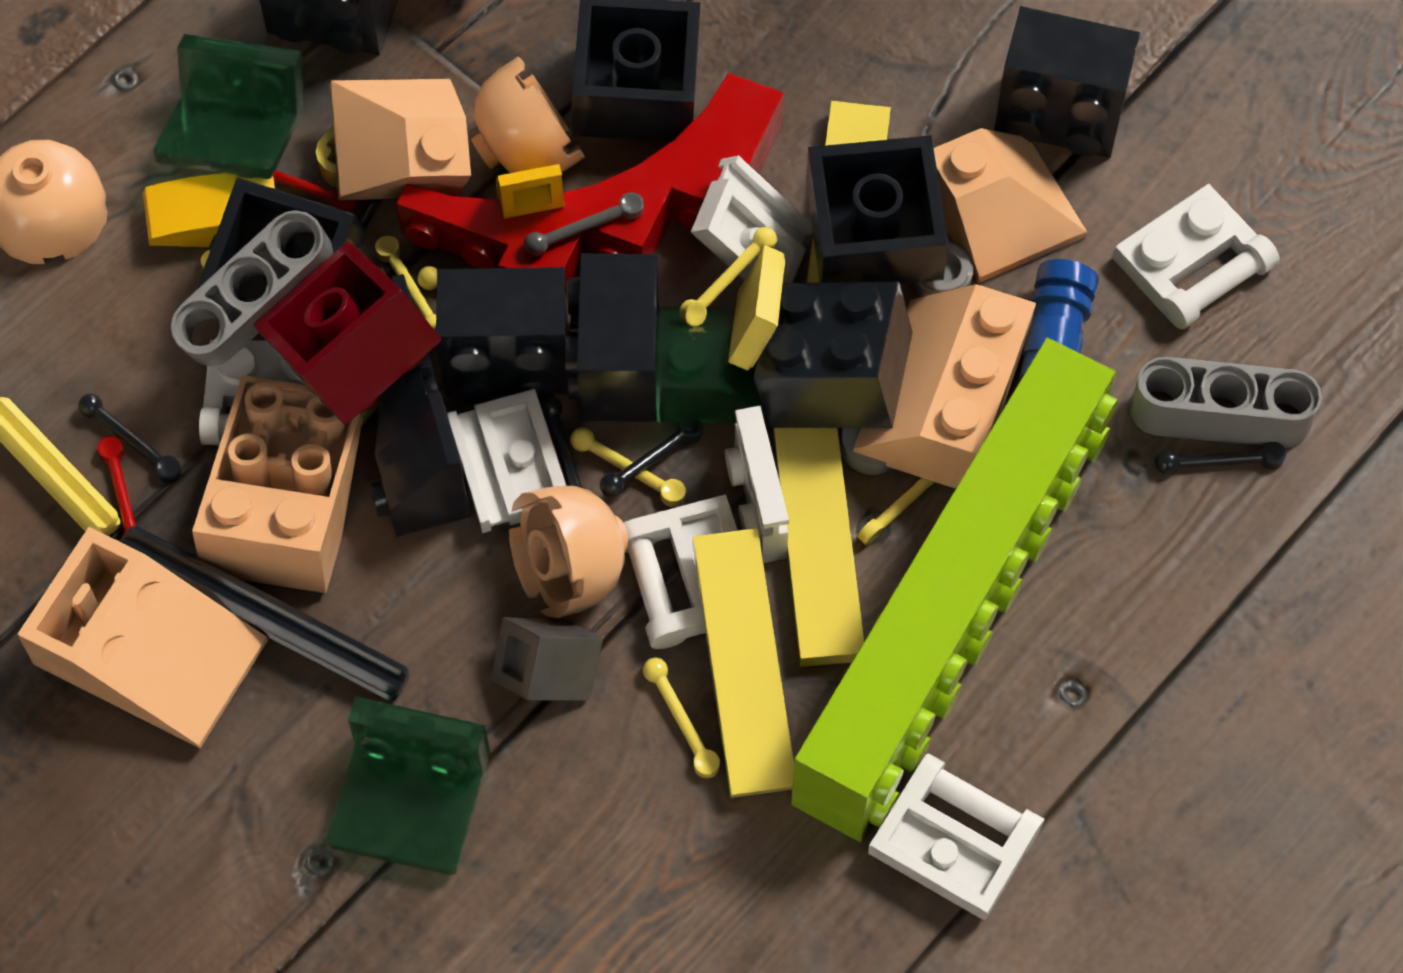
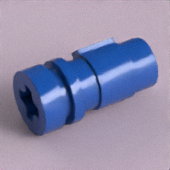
[1019,259,1099,381]

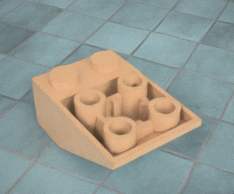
[192,375,364,593]
[17,527,268,749]

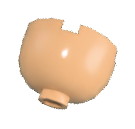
[471,57,585,173]
[0,140,107,264]
[509,486,628,618]

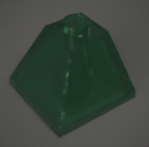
[656,306,769,424]

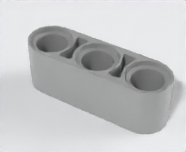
[171,210,333,366]
[1129,357,1322,448]

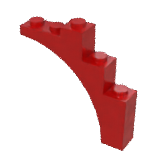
[396,73,784,292]

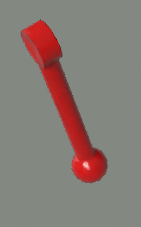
[241,156,358,213]
[97,436,136,539]

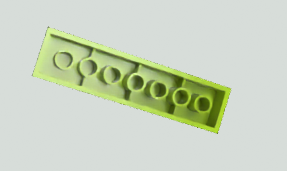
[791,337,1118,843]

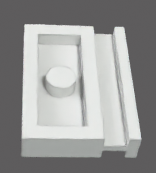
[691,155,813,283]
[447,389,566,533]
[725,406,789,563]

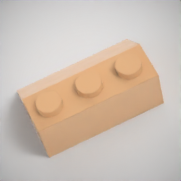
[853,284,1036,489]

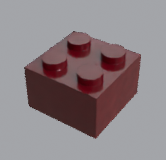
[253,240,442,425]

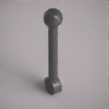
[523,192,644,257]

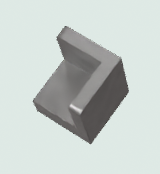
[490,617,603,701]

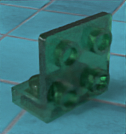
[153,34,304,179]
[327,696,490,875]

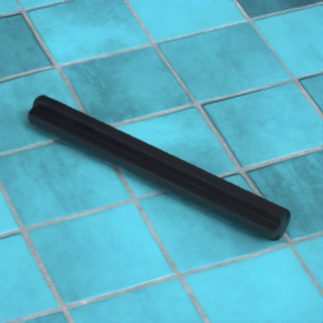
[120,526,409,701]

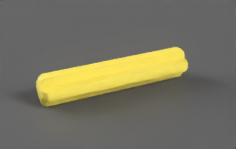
[0,397,121,536]

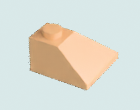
[329,79,471,200]
[934,128,1087,284]

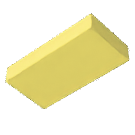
[728,245,785,371]

